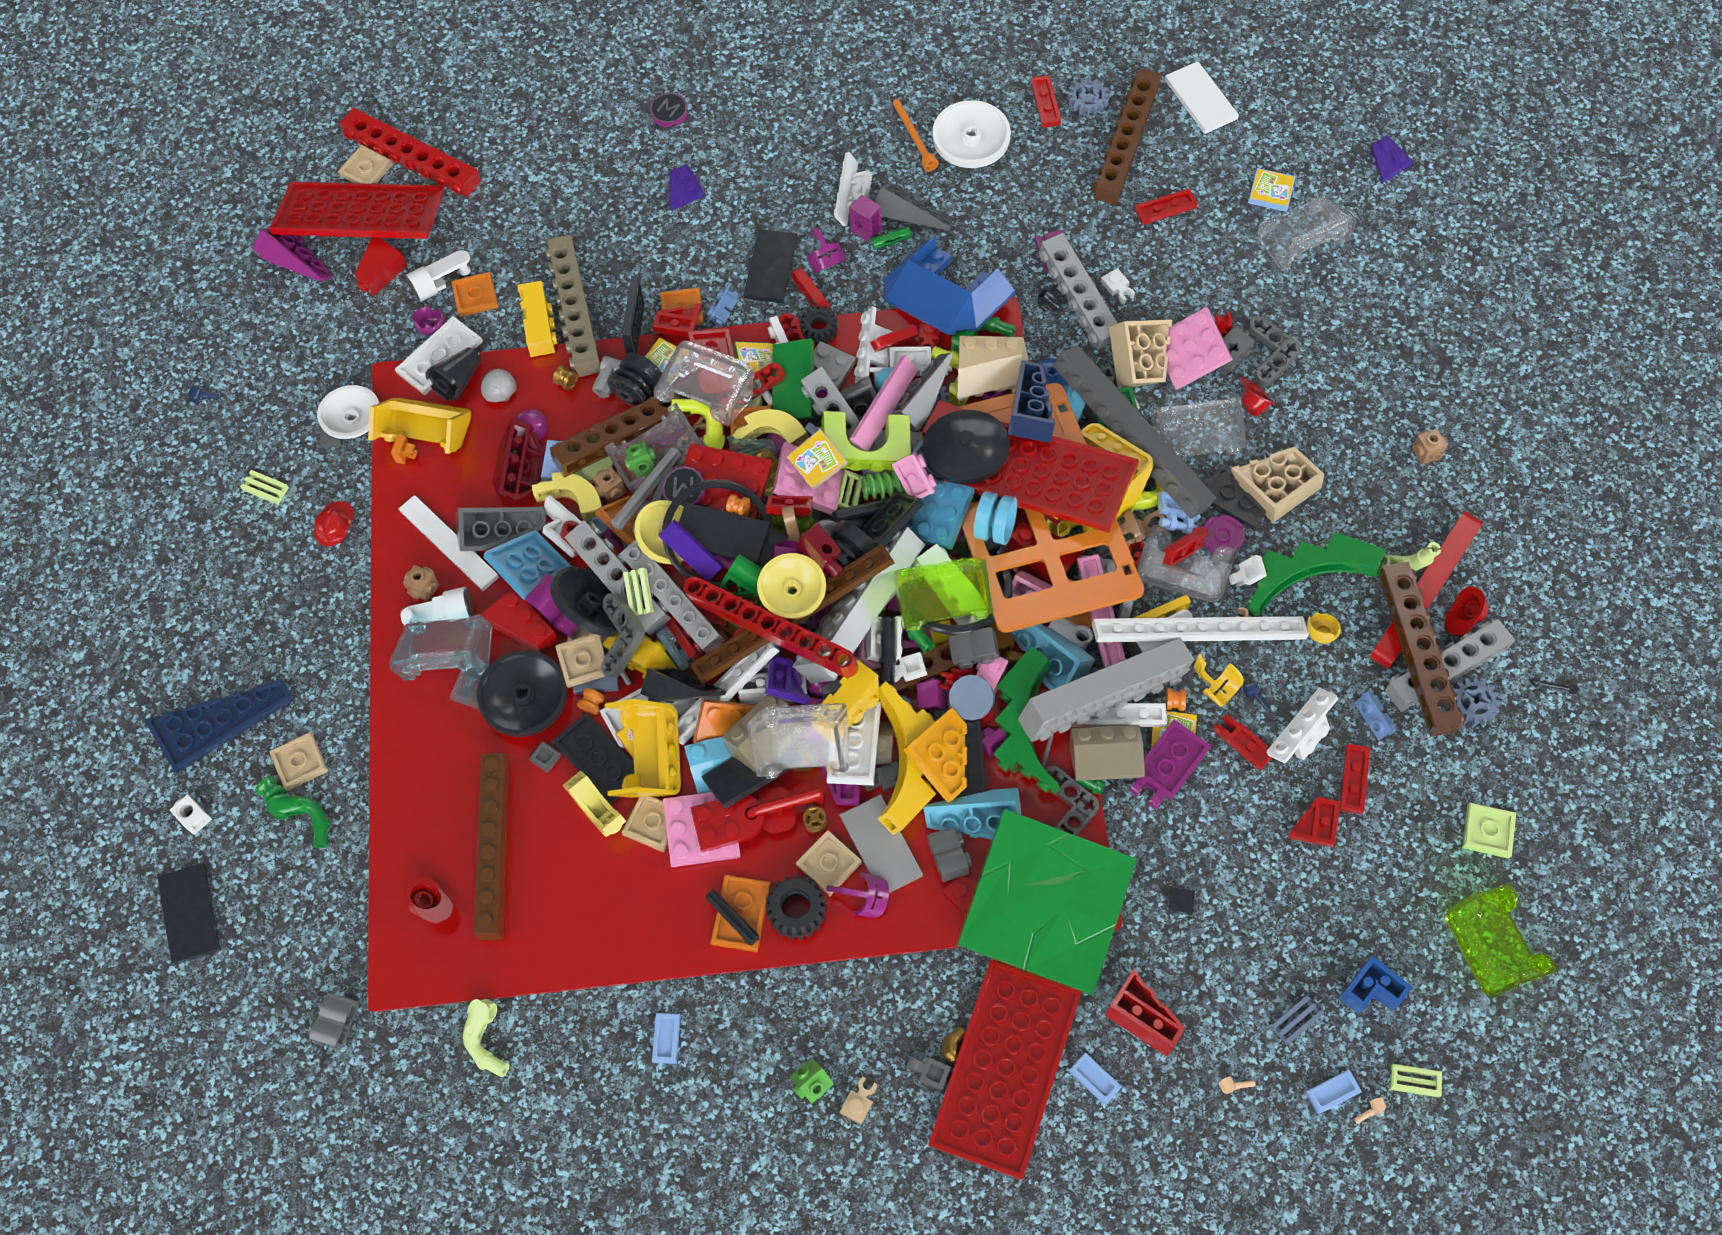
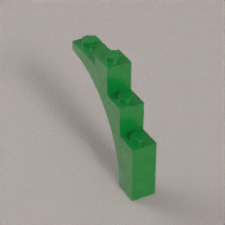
[1247,532,1386,617]
[994,646,1061,795]

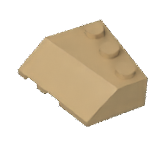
[1109,320,1172,388]
[957,336,1023,402]
[1231,447,1324,523]

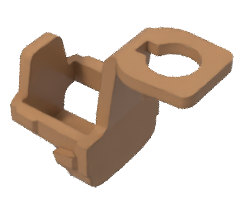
[1117,510,1166,547]

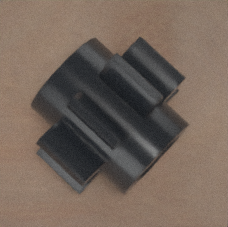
[1038,287,1063,313]

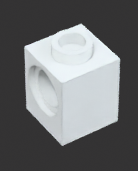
[170,794,212,835]

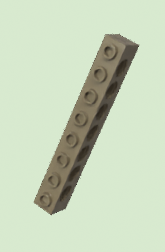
[545,235,600,377]

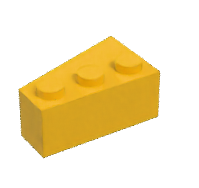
[517,281,558,357]
[602,635,678,679]
[811,659,879,743]

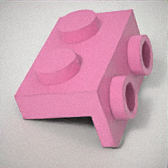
[892,451,937,498]

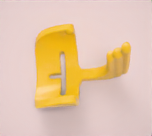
[1194,654,1243,707]

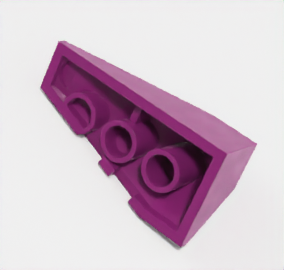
[252,228,333,282]

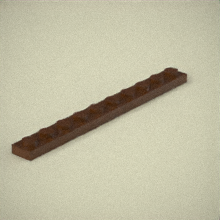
[690,544,895,684]

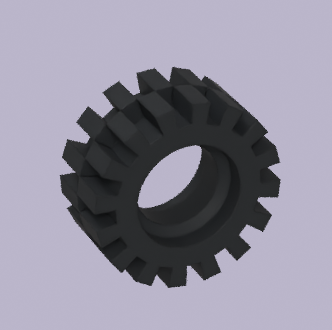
[800,306,838,345]

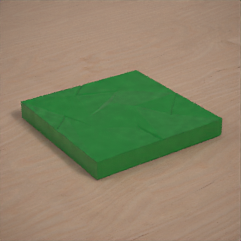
[956,809,1137,995]

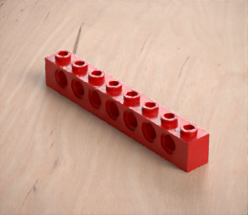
[339,108,481,198]

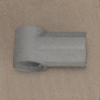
[592,356,621,398]
[1048,617,1093,651]

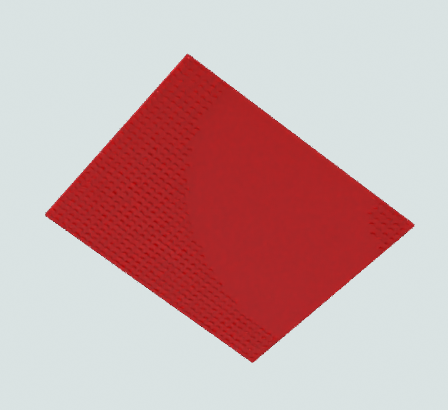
[368,297,1122,1012]

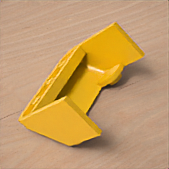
[368,398,471,453]
[1081,423,1153,519]
[605,699,681,797]

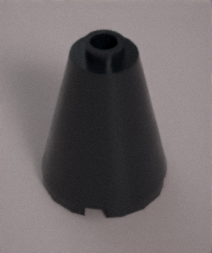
[425,347,482,402]

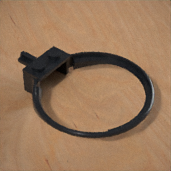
[662,479,788,588]
[902,535,1013,635]

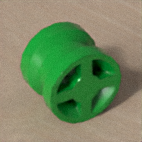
[255,776,285,805]

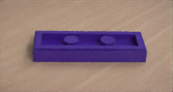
[659,519,724,582]

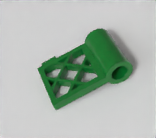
[711,554,763,628]

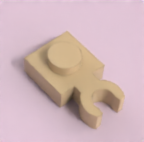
[840,1077,877,1125]

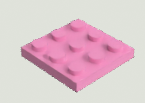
[1166,307,1233,390]
[773,442,843,515]
[663,792,740,867]

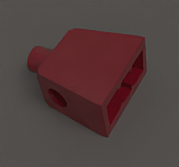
[796,523,844,579]

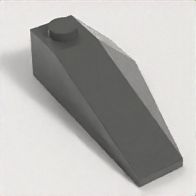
[456,507,546,551]

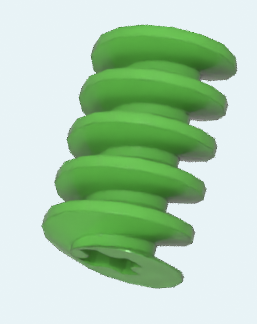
[861,471,907,501]

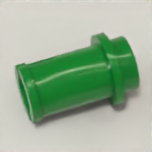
[1076,780,1106,795]

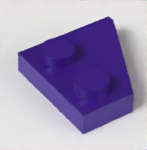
[1370,135,1413,183]
[669,164,705,211]
[765,655,810,705]

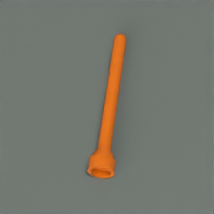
[893,99,939,171]

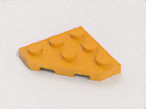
[903,708,967,803]

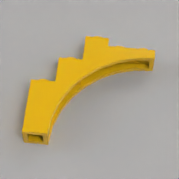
[877,681,936,835]

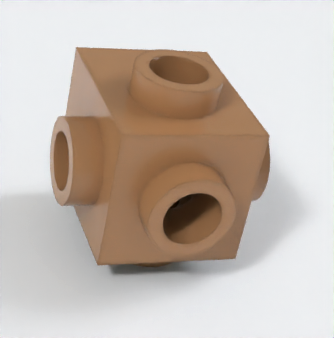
[1412,429,1447,465]
[593,466,626,504]
[403,565,439,602]

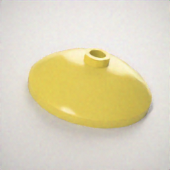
[634,500,684,564]
[757,553,826,619]

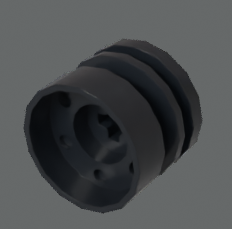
[607,352,663,406]
[831,520,876,568]

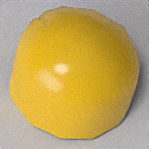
[1307,612,1341,644]

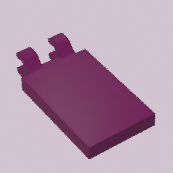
[1130,720,1211,810]

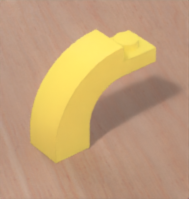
[731,409,809,449]
[532,472,602,522]
[563,771,626,837]

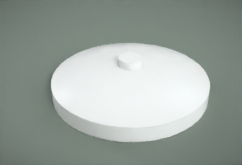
[933,100,1011,168]

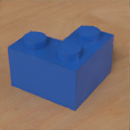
[1338,956,1413,1014]

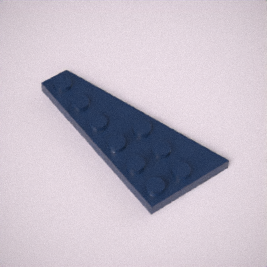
[144,680,295,773]

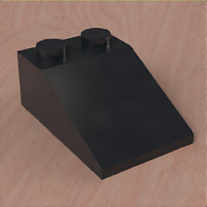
[640,667,727,703]

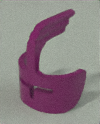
[806,227,846,272]
[826,873,889,918]

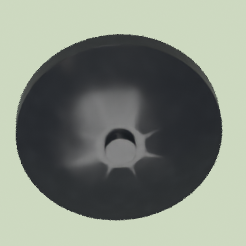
[923,410,1010,484]
[550,567,625,637]
[477,650,568,737]

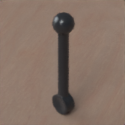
[1531,677,1579,694]

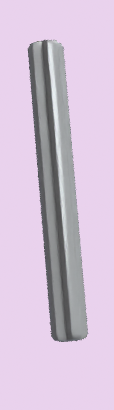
[611,448,681,530]

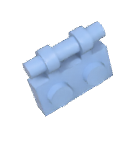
[1157,491,1201,534]

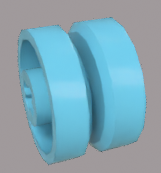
[974,491,1017,545]

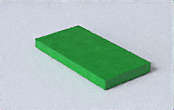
[772,338,814,421]

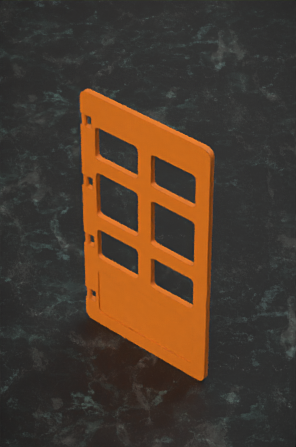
[925,383,1144,633]

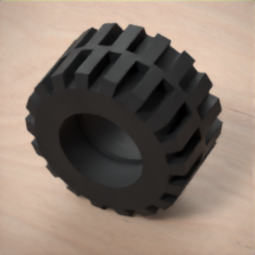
[766,875,826,940]

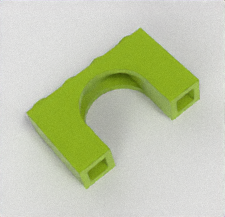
[821,411,911,472]

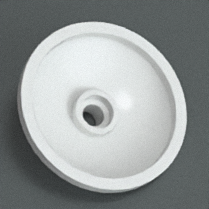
[317,385,379,439]

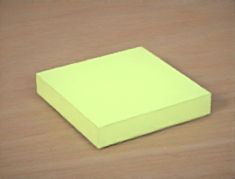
[1462,803,1516,858]

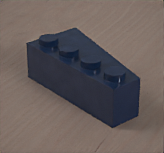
[1008,360,1055,443]

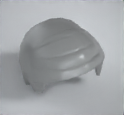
[481,369,517,402]

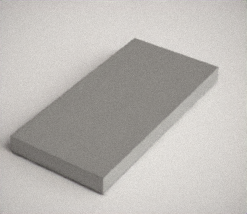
[840,795,923,893]

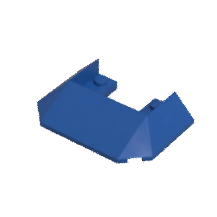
[883,236,1015,335]

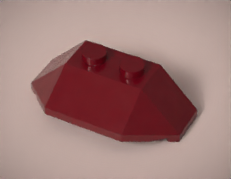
[492,418,545,500]

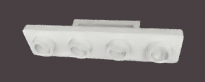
[834,152,872,226]
[854,306,892,383]
[869,347,952,377]
[542,495,591,558]
[1267,688,1338,763]

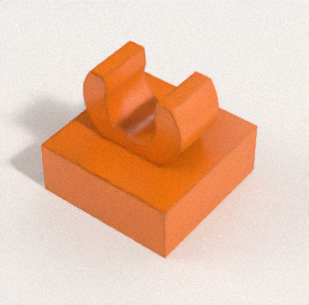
[391,435,418,464]

